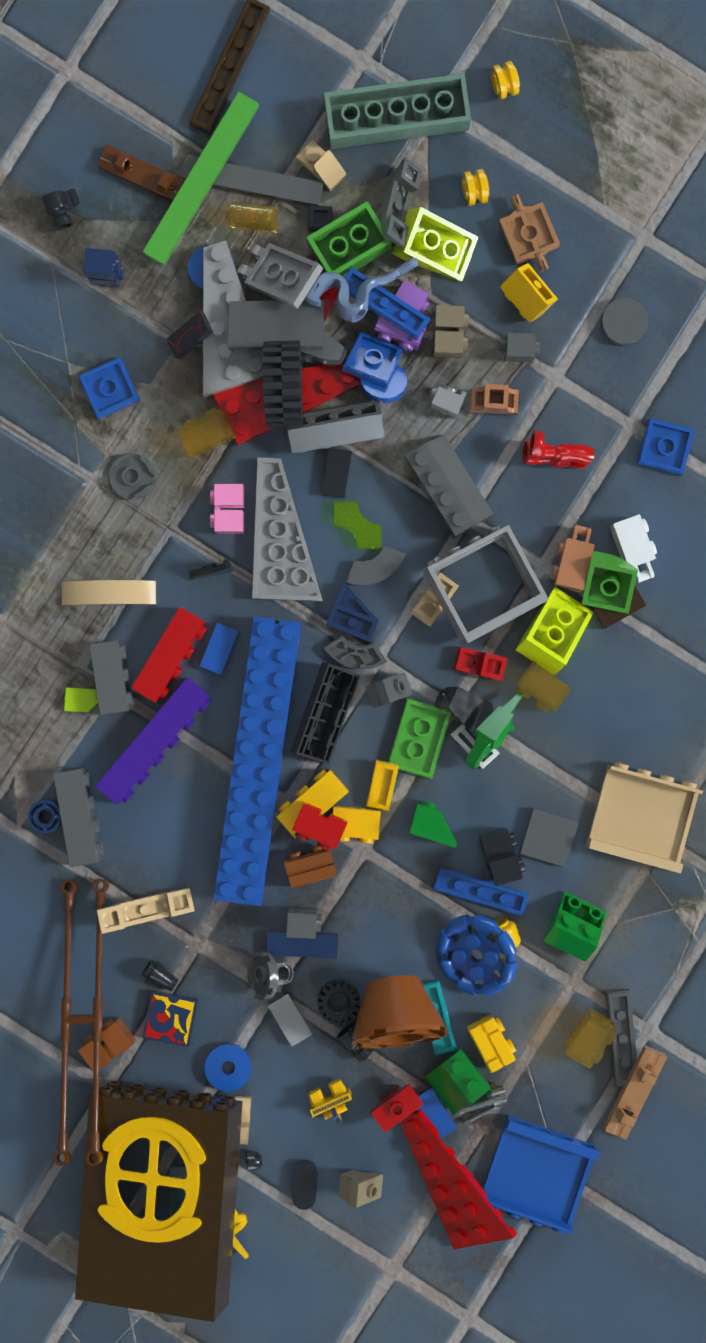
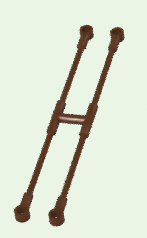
[53,879,109,1166]

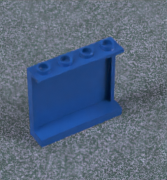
[482,1114,600,1234]

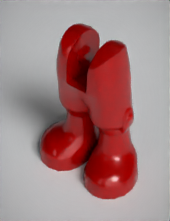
[522,430,594,468]

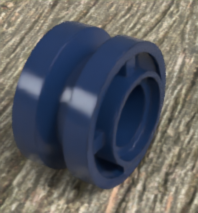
[28,799,62,834]

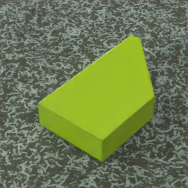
[64,688,98,712]

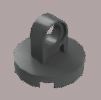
[247,951,294,1000]

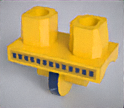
[309,1078,352,1122]

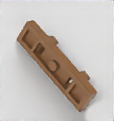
[603,1045,667,1140]

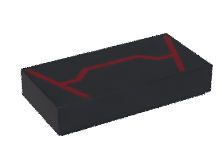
[167,311,213,359]

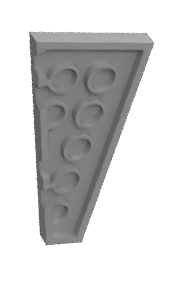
[203,240,263,397]
[252,457,323,602]

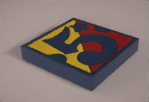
[142,990,198,1047]

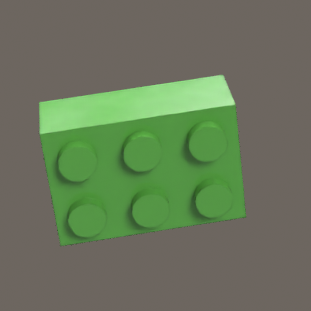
[306,201,392,277]

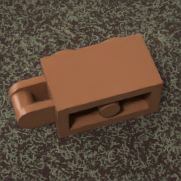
[551,524,595,592]

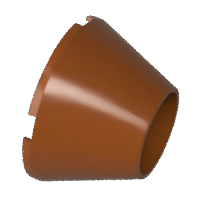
[351,975,448,1049]

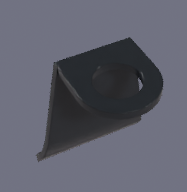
[435,686,493,734]

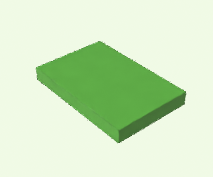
[388,698,452,779]

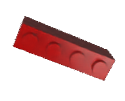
[131,607,207,703]

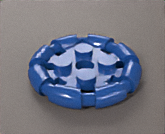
[436,914,518,996]

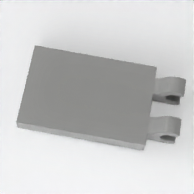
[237,243,323,309]

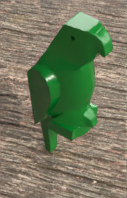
[465,692,524,770]

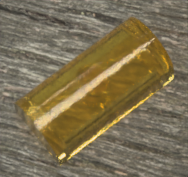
[229,202,279,232]

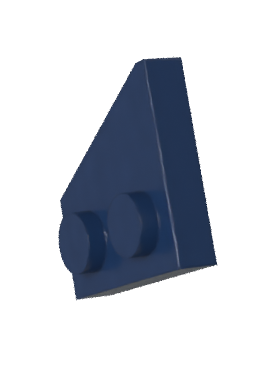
[326,583,379,643]

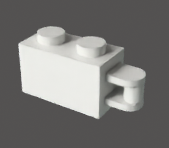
[609,514,657,583]

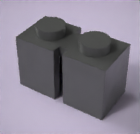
[286,907,322,939]

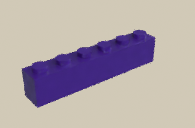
[95,678,211,805]

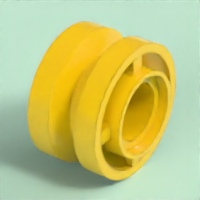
[491,61,520,100]
[462,169,489,206]

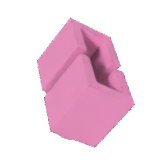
[210,484,244,534]

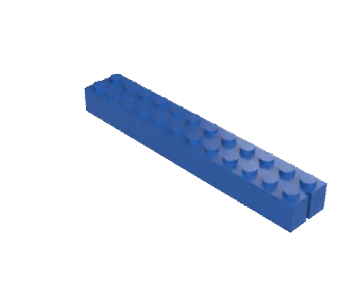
[214,616,302,906]

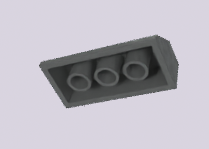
[405,435,493,539]

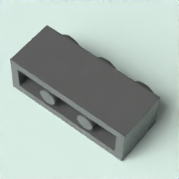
[90,640,134,715]

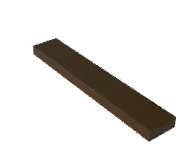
[189,0,270,135]

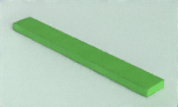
[143,92,259,266]

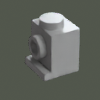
[428,386,467,419]

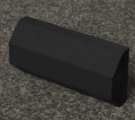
[290,662,360,764]

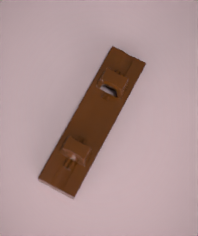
[97,144,185,202]

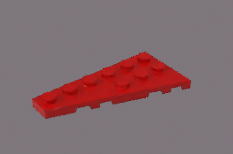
[213,362,360,446]

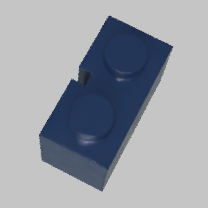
[83,248,125,287]

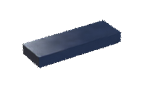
[266,930,338,959]

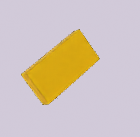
[366,760,399,811]

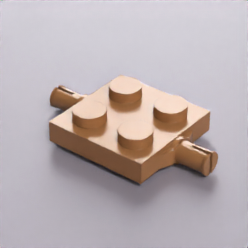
[498,194,560,272]

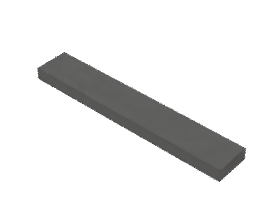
[182,155,324,206]

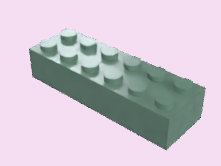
[324,73,471,149]

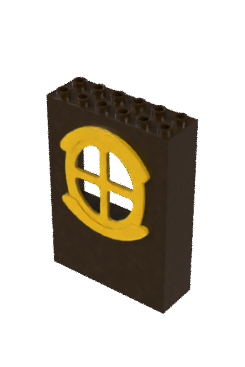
[75,1081,243,1322]

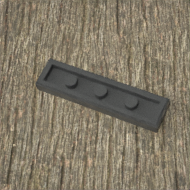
[606,989,637,1087]

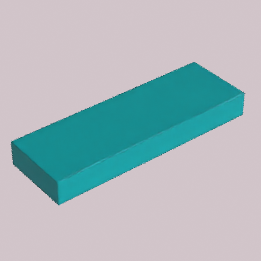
[423,980,457,1056]

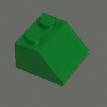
[424,1047,490,1115]

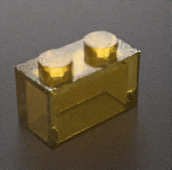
[177,408,236,457]
[514,661,572,713]
[565,1008,617,1069]

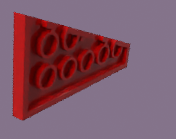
[400,1109,517,1250]

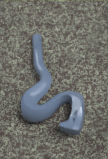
[304,257,419,323]

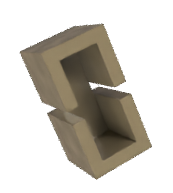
[433,305,469,358]

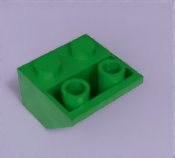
[543,891,607,962]

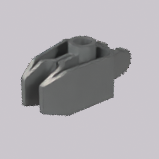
[301,334,347,367]

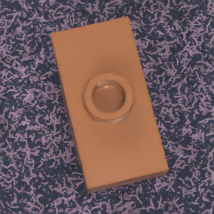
[470,384,519,415]

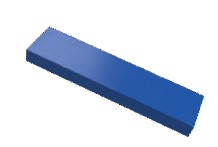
[338,267,430,340]
[432,866,530,916]

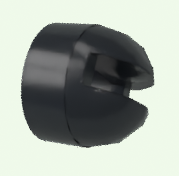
[246,1151,263,1172]

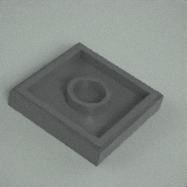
[519,808,579,867]

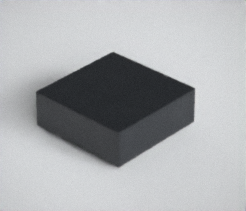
[308,205,333,231]

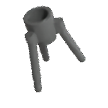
[457,1082,508,1125]

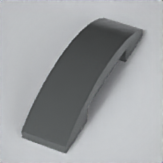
[381,158,422,248]

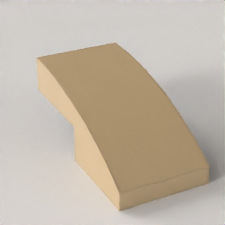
[411,573,459,627]

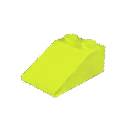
[392,207,478,282]
[516,587,594,676]

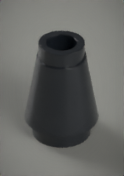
[141,960,178,991]

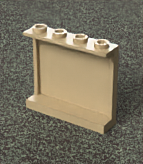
[586,762,703,873]

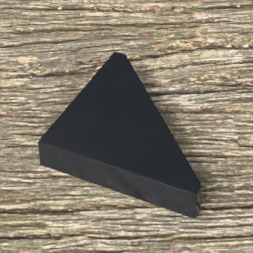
[189,559,233,580]

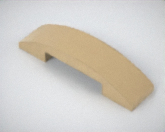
[62,580,156,606]
[96,888,194,934]

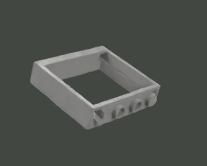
[423,525,549,646]

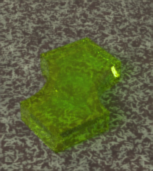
[334,502,382,549]

